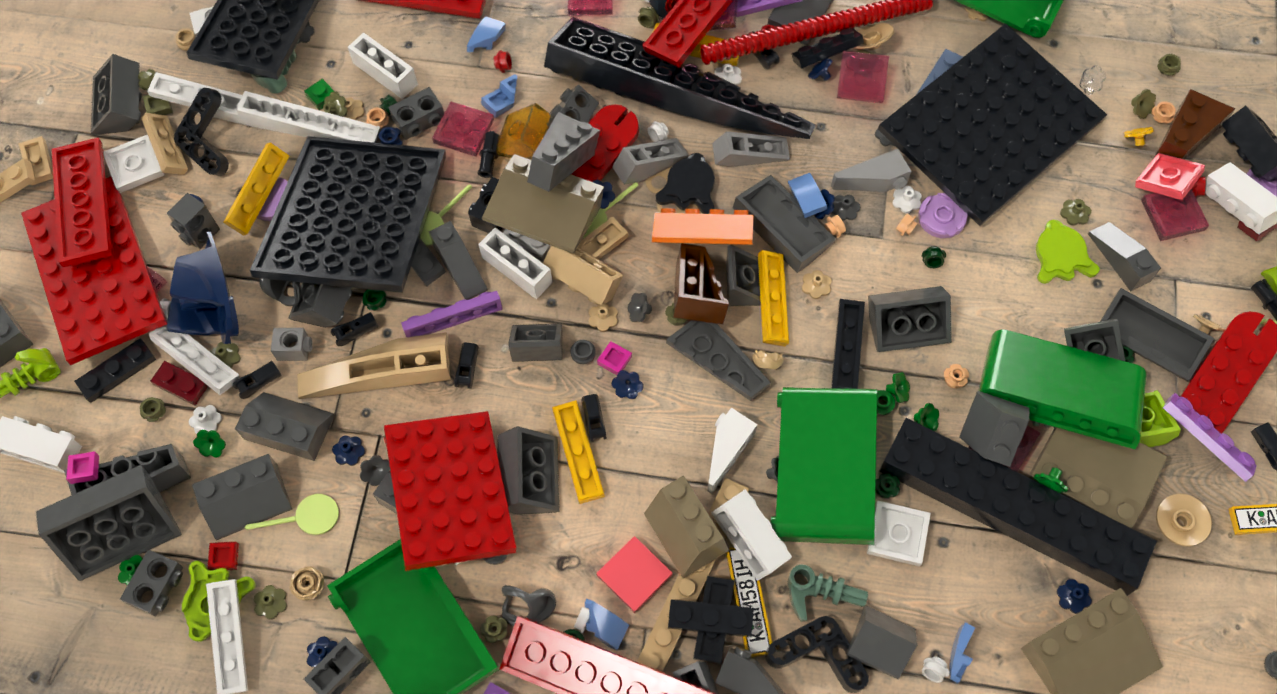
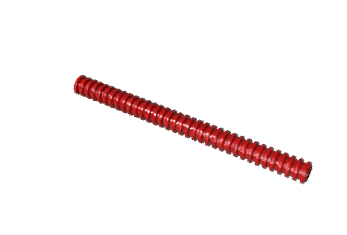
[700,0,933,65]

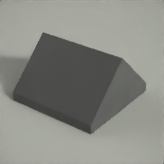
[726,244,761,306]
[1064,319,1125,361]
[508,323,562,362]
[846,605,917,680]

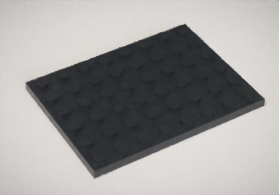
[878,23,1108,226]
[250,136,446,293]

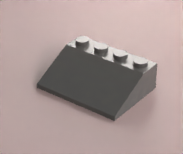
[36,465,182,581]

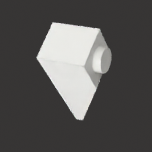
[708,408,757,494]

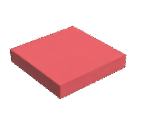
[1135,153,1205,200]
[596,536,673,613]

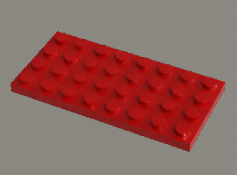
[21,176,168,365]

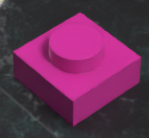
[597,341,632,375]
[66,451,99,484]

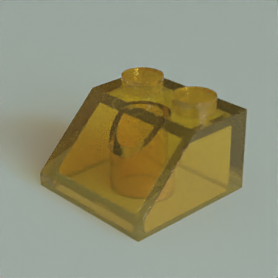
[497,103,551,160]

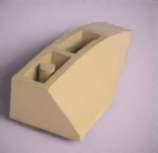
[297,332,451,399]

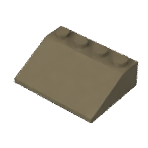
[482,154,604,254]
[1029,427,1167,528]
[1021,588,1163,694]

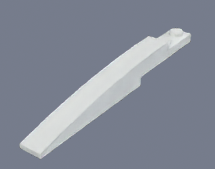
[148,72,380,143]

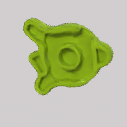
[1036,220,1100,284]
[182,561,256,642]

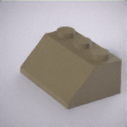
[644,475,729,579]

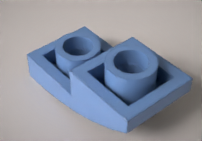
[788,173,827,218]

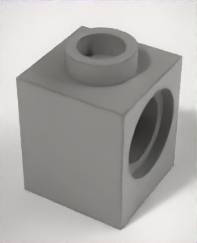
[271,328,312,361]

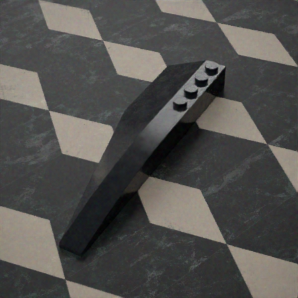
[544,16,816,139]

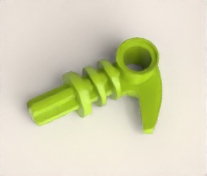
[0,348,61,398]

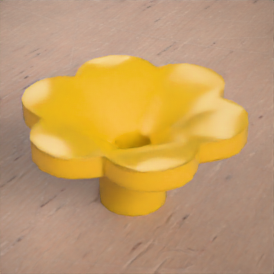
[1124,127,1154,146]

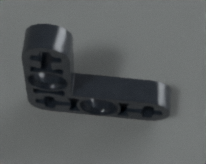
[174,88,229,176]
[765,616,868,694]

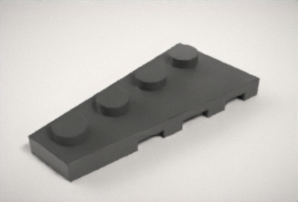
[666,320,771,401]

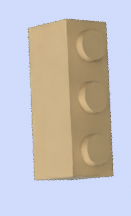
[543,246,623,305]

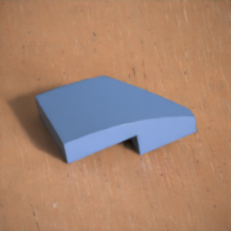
[467,16,506,52]
[481,74,517,118]
[585,599,629,650]
[950,622,975,684]

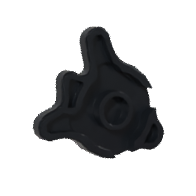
[656,153,715,214]

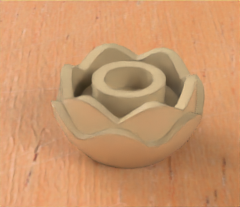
[752,350,784,370]
[290,566,324,600]

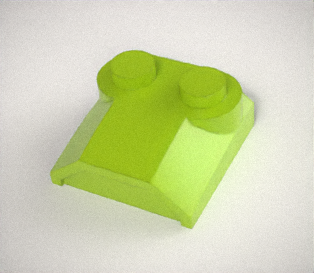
[1140,390,1181,447]

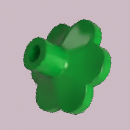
[886,372,910,403]
[914,403,939,431]
[193,429,226,458]
[1034,467,1068,493]
[118,555,143,585]

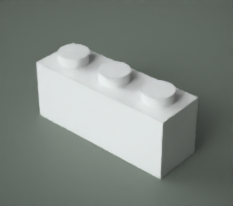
[348,32,418,99]
[1205,162,1277,234]
[478,228,553,300]
[0,416,82,473]
[711,489,792,581]

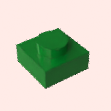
[304,78,334,110]

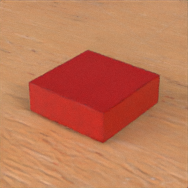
[207,542,239,571]

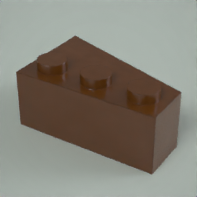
[1155,89,1236,160]
[673,243,729,325]

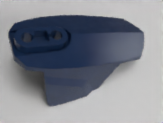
[166,232,239,344]

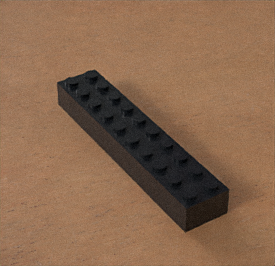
[879,418,1157,596]

